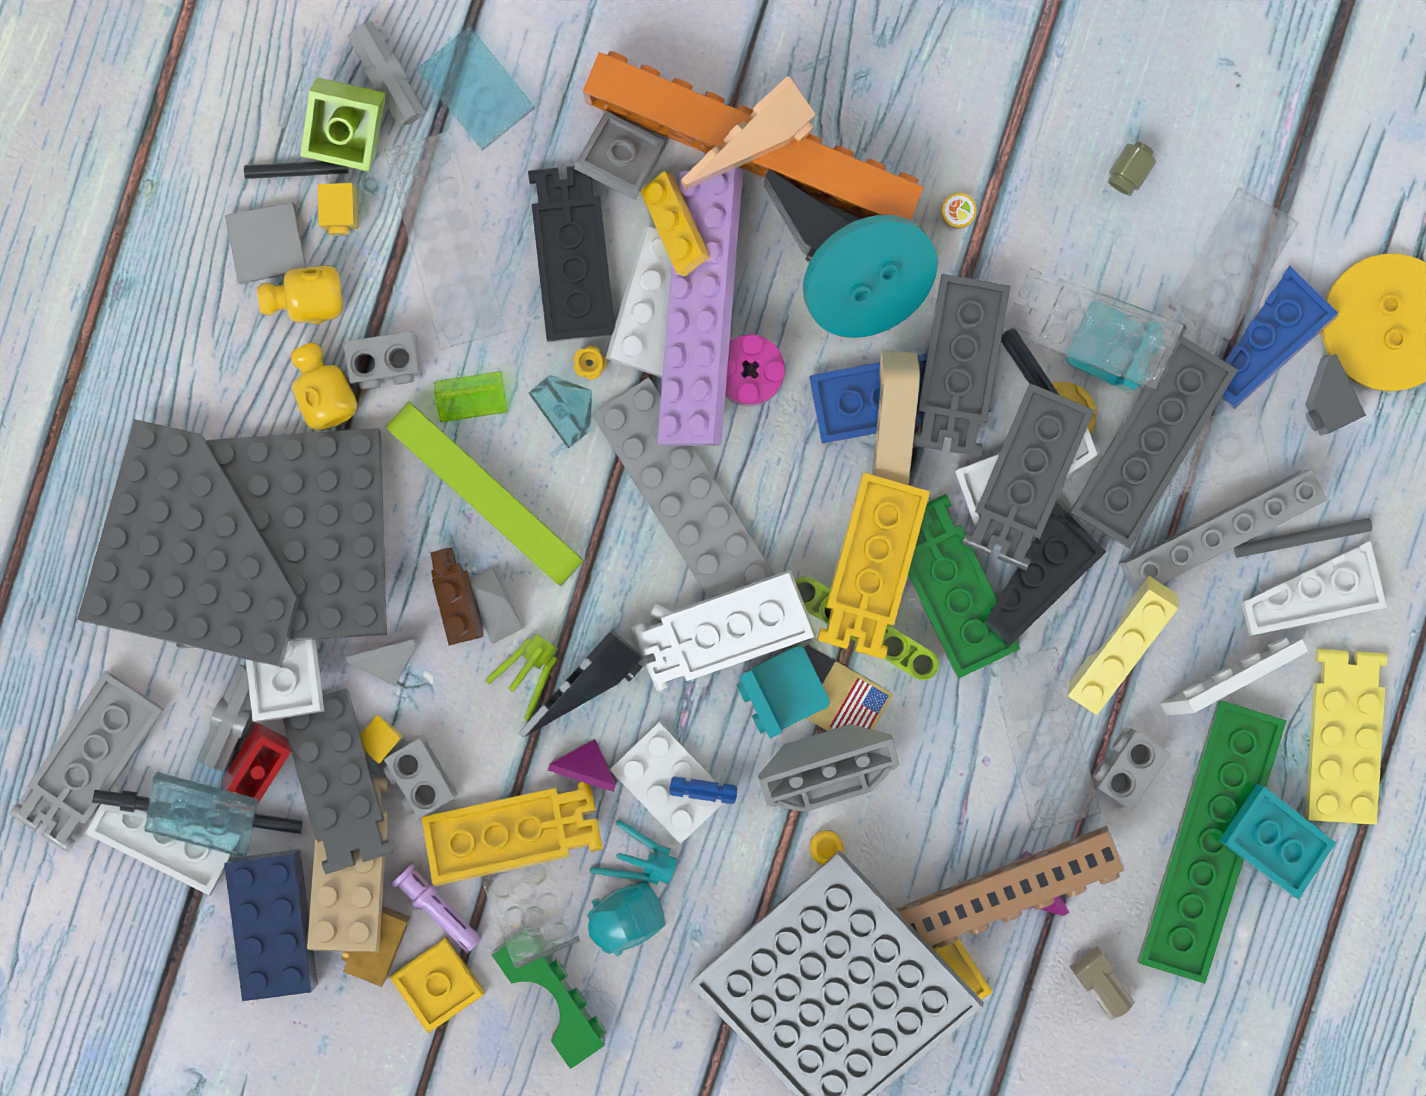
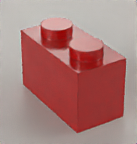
[222,723,291,810]

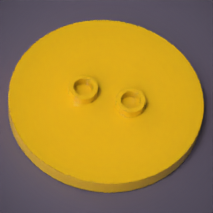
[1321,253,1426,392]

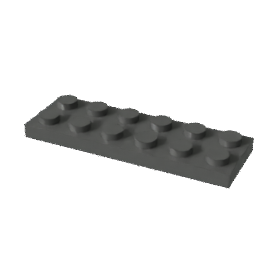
[1069,334,1238,548]

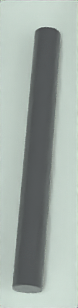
[1234,518,1373,558]

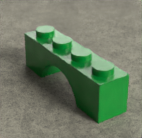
[492,926,607,1069]

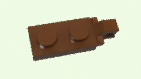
[431,547,484,646]

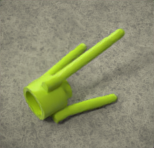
[485,634,558,721]

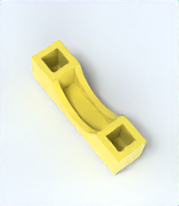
[1068,576,1178,715]

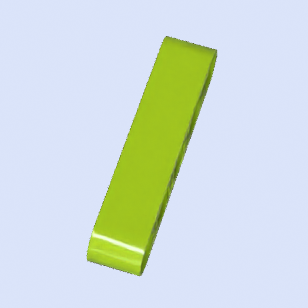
[794,576,939,680]

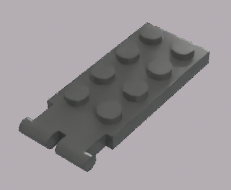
[913,274,1011,457]
[961,383,1095,571]
[283,688,393,874]

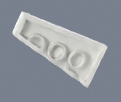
[606,226,672,378]

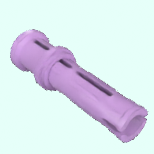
[390,862,482,953]

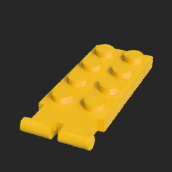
[817,473,930,659]
[421,782,603,886]

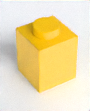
[317,183,358,236]

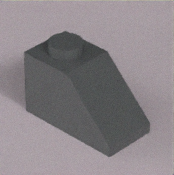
[1305,353,1366,435]

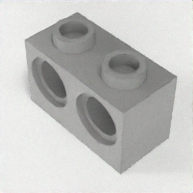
[343,331,422,390]
[1092,728,1171,811]
[383,735,458,819]

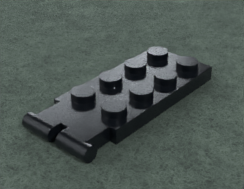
[528,166,615,342]

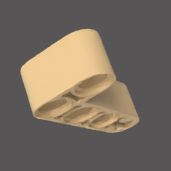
[872,351,920,485]

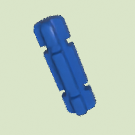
[669,776,738,804]

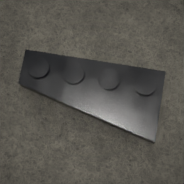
[984,503,1106,647]

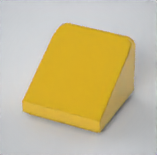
[361,714,404,764]

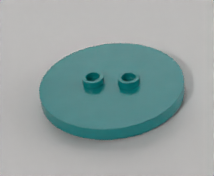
[803,215,938,338]

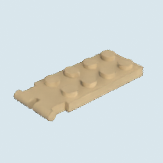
[307,778,390,952]

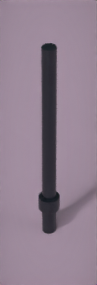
[92,789,303,834]

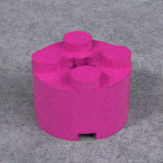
[725,334,785,406]

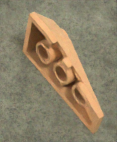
[681,76,816,190]

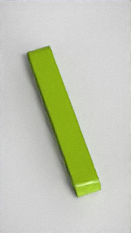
[385,401,584,586]

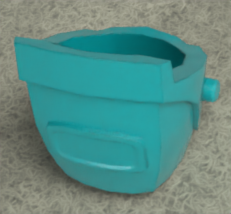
[587,881,666,956]

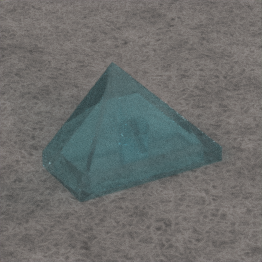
[528,375,592,449]

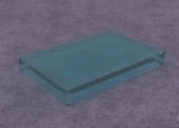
[416,26,535,151]
[145,772,258,858]

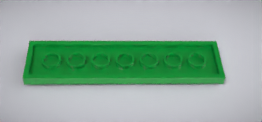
[1137,700,1287,984]

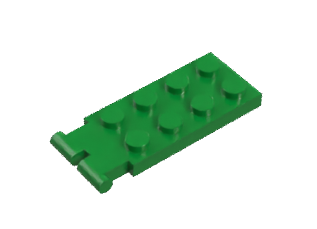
[908,494,1020,679]

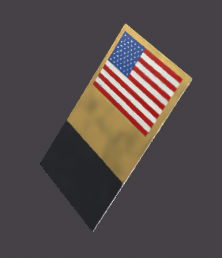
[805,645,893,731]

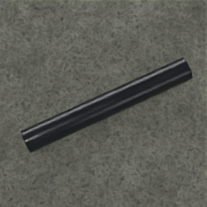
[244,161,349,179]

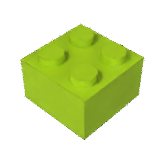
[300,77,386,171]

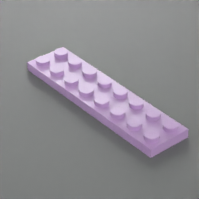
[657,167,743,446]

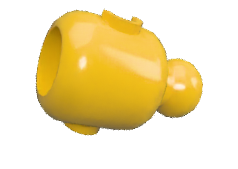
[257,265,343,324]
[291,343,357,431]

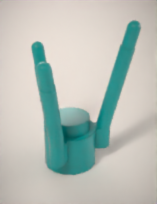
[589,820,677,885]

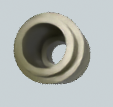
[1108,142,1156,196]

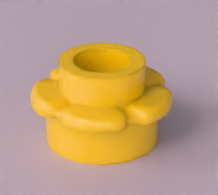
[573,346,607,380]

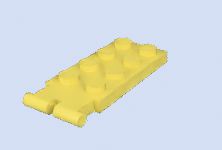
[1305,649,1387,825]

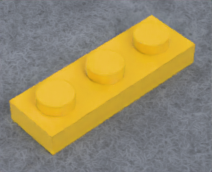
[641,171,710,277]

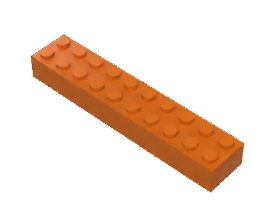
[583,51,924,220]

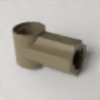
[1069,946,1135,1020]

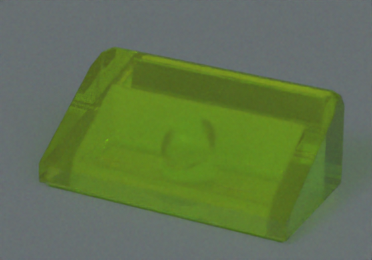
[434,371,508,422]

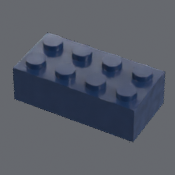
[224,849,318,1001]

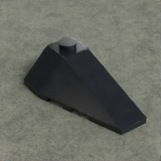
[518,629,643,738]

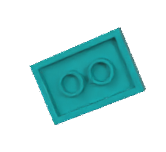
[1219,784,1336,900]

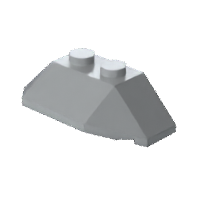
[758,724,900,812]

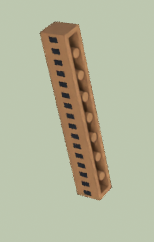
[895,826,1124,947]

